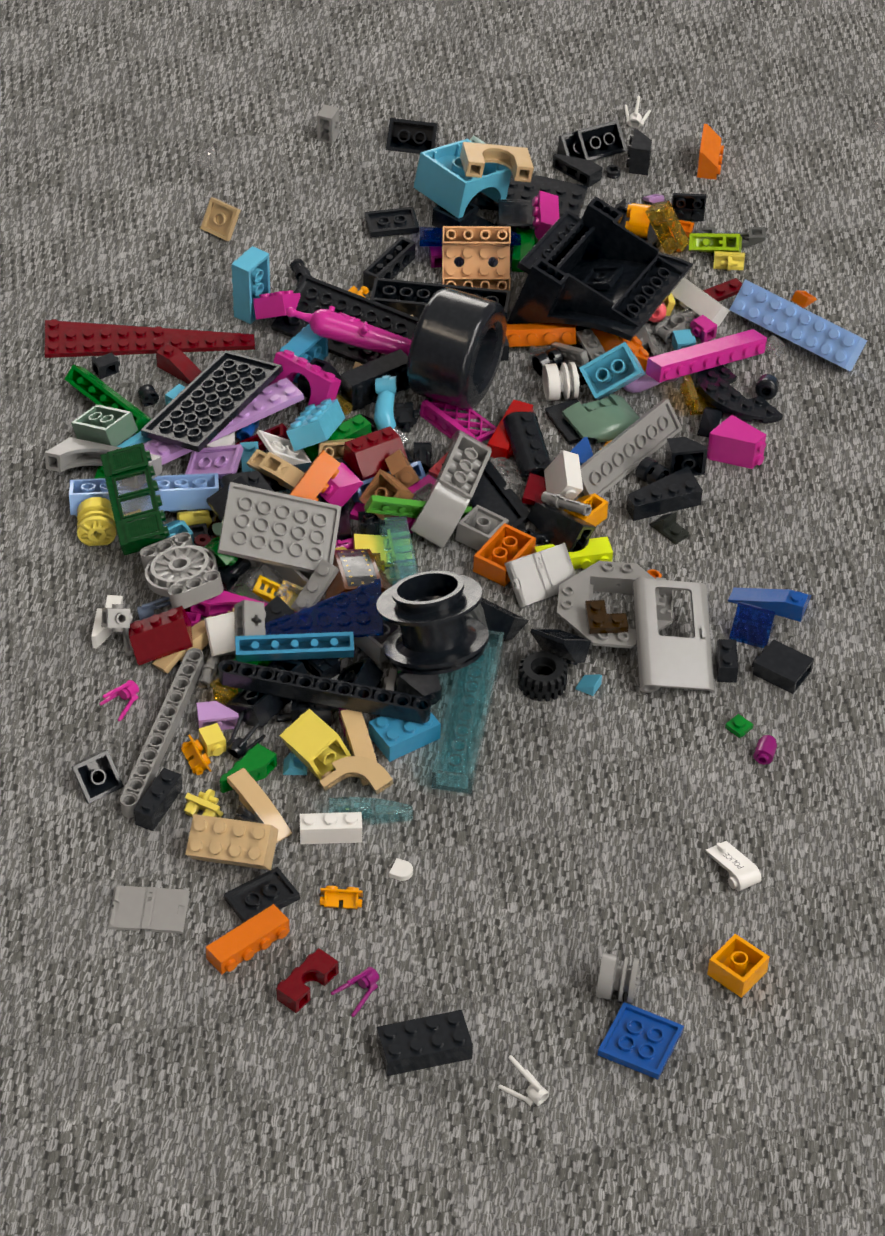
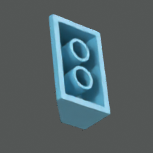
[579,342,646,400]

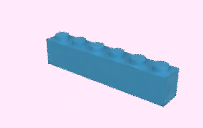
[235,632,354,662]

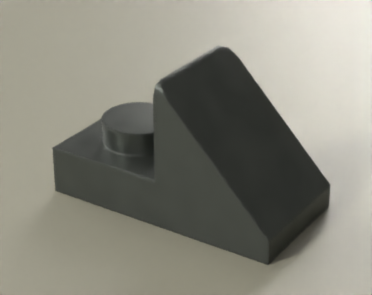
[650,512,689,545]

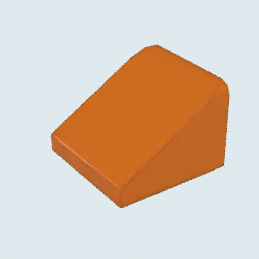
[791,290,817,308]

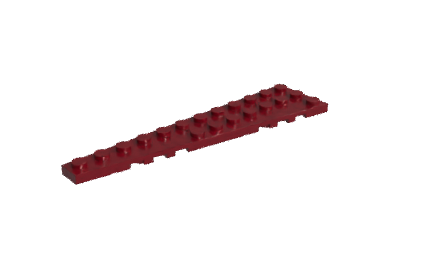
[45,319,255,358]

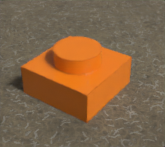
[674,220,694,238]

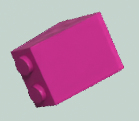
[707,415,766,469]

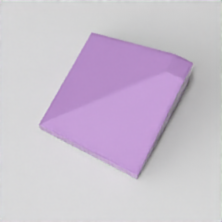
[642,194,665,206]

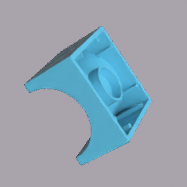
[414,139,512,218]

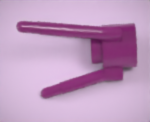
[331,967,379,1017]

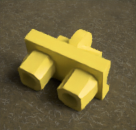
[713,251,745,271]
[184,789,224,818]

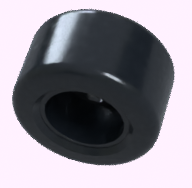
[407,288,507,409]

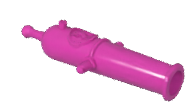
[286,306,411,356]

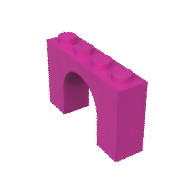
[268,350,341,406]

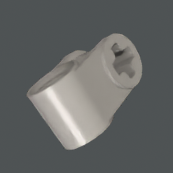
[654,314,686,344]

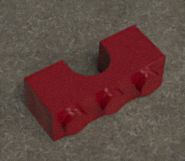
[276,948,339,1013]

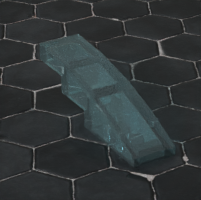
[328,797,413,824]

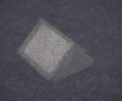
[231,562,284,602]

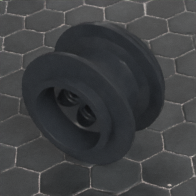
[376,571,489,675]

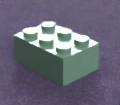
[71,404,138,447]

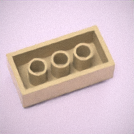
[185,814,279,870]

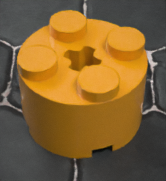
[625,203,651,238]

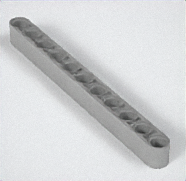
[120,648,204,818]

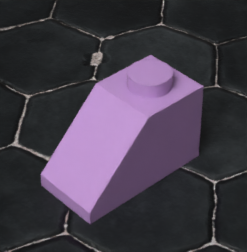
[196,701,239,730]

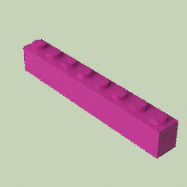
[646,329,767,383]

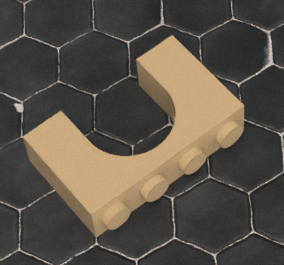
[460,142,534,182]

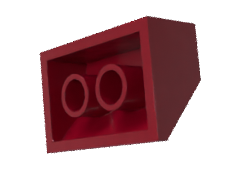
[343,426,408,480]
[129,606,193,665]

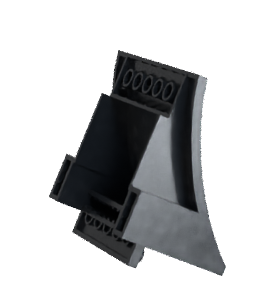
[507,196,693,341]

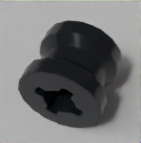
[137,384,159,407]

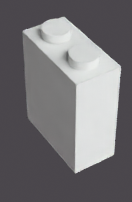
[544,450,583,510]

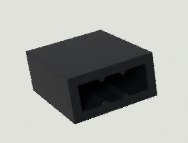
[752,639,814,694]

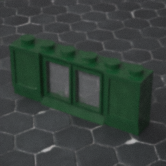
[100,443,170,556]

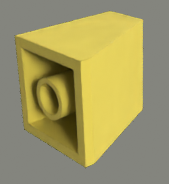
[280,709,351,780]

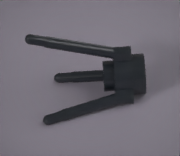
[226,712,266,759]

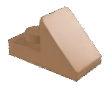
[385,449,421,488]

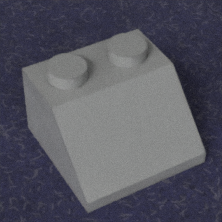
[455,505,509,551]

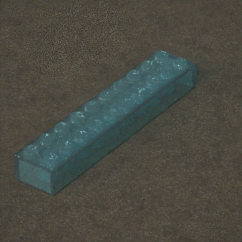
[432,630,504,794]

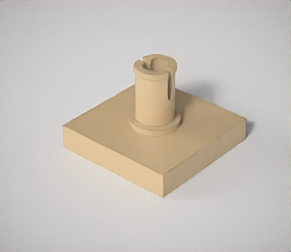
[200,197,241,241]

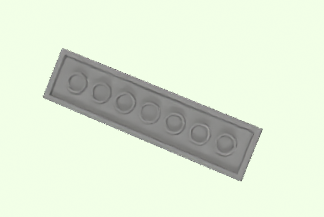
[580,398,683,497]

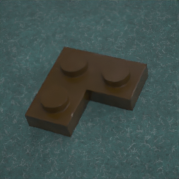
[585,600,628,634]

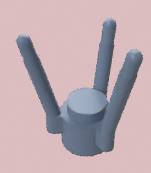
[137,596,171,620]

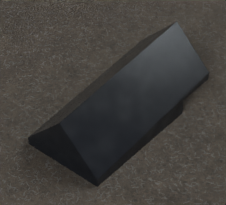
[557,120,627,161]

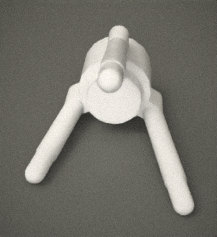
[624,95,651,128]
[498,1055,549,1106]

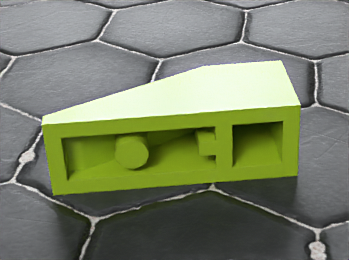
[689,233,742,253]

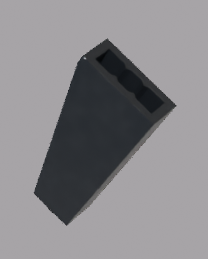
[527,502,596,552]

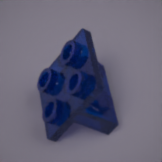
[729,602,776,648]

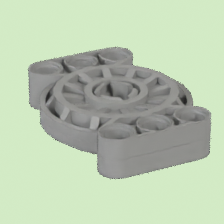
[139,532,224,609]

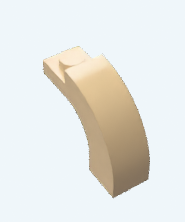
[320,756,393,795]

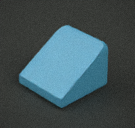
[576,674,602,696]
[283,753,307,775]

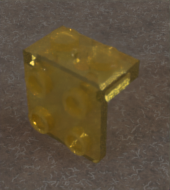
[680,375,717,415]

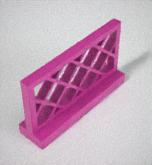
[420,400,497,442]

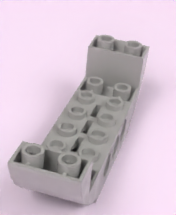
[410,430,492,548]

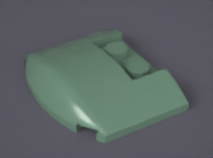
[562,394,640,442]

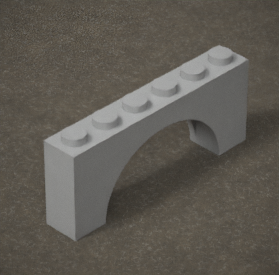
[45,437,162,489]

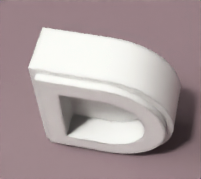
[389,858,413,881]

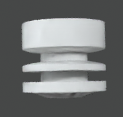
[542,362,580,401]

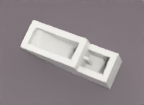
[91,595,123,649]

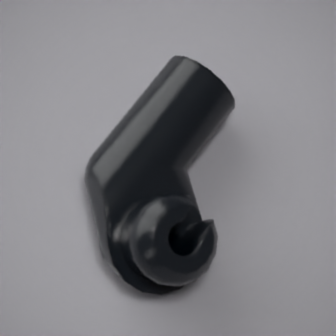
[525,529,551,546]

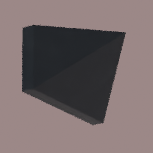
[697,406,723,438]

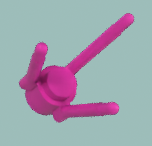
[99,680,139,721]

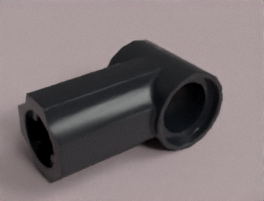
[413,442,432,474]
[218,557,252,590]

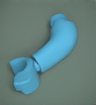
[374,375,397,430]

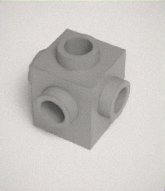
[101,604,133,632]

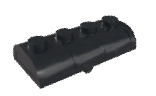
[503,412,551,477]

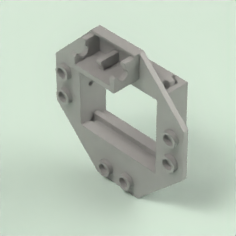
[557,561,674,649]

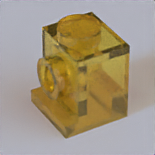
[210,677,238,707]

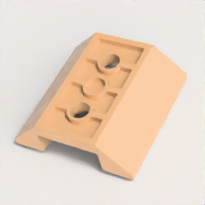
[442,226,511,291]

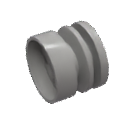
[596,953,641,1003]

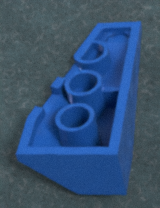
[728,587,812,622]

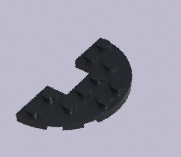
[696,365,783,423]

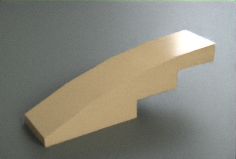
[152,616,212,674]
[340,709,377,786]
[227,768,292,843]

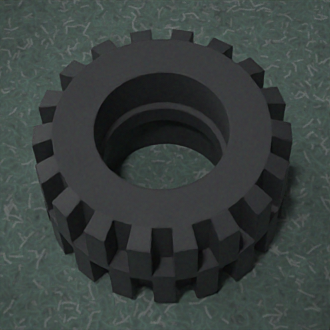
[518,650,568,702]

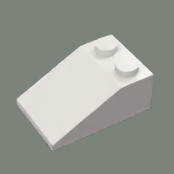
[256,430,311,465]

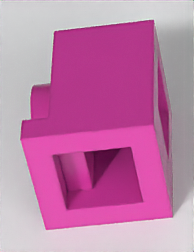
[690,315,717,343]

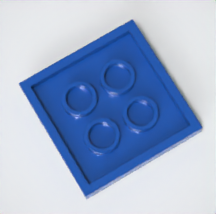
[597,1002,684,1080]

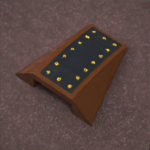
[324,549,392,607]

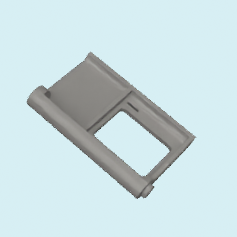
[633,577,715,693]

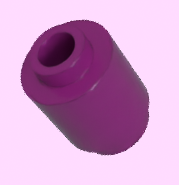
[753,735,777,765]

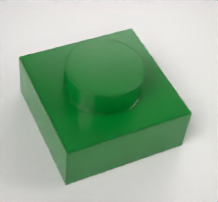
[725,714,753,738]

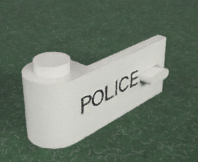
[706,841,761,891]

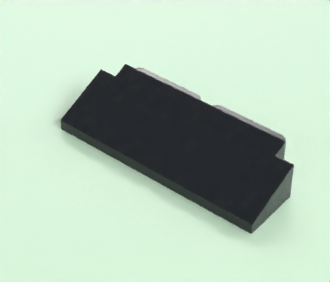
[442,460,530,532]

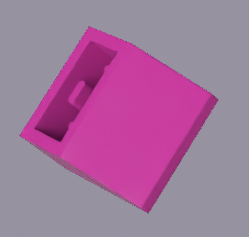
[253,290,300,320]

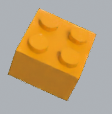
[707,934,770,998]

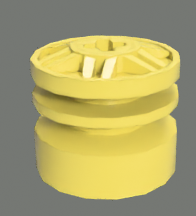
[77,497,116,546]

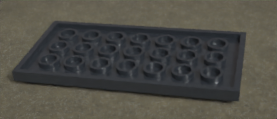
[271,274,419,364]
[141,350,283,452]

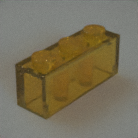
[646,200,689,254]

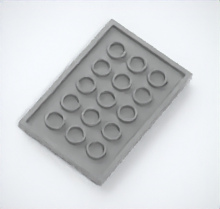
[218,482,342,573]

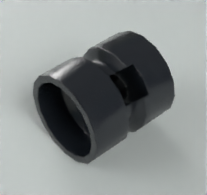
[532,347,564,376]
[636,457,670,484]

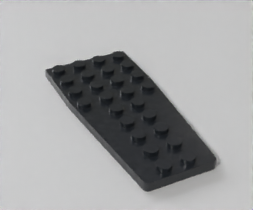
[470,174,588,218]

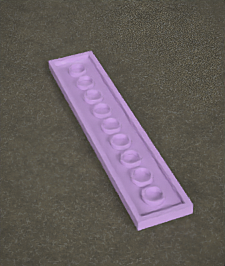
[144,378,304,465]

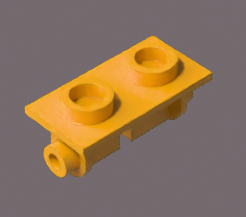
[181,734,212,775]
[320,886,363,909]

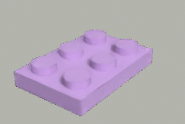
[185,444,244,479]

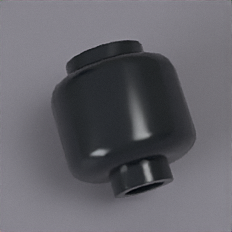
[755,374,779,400]

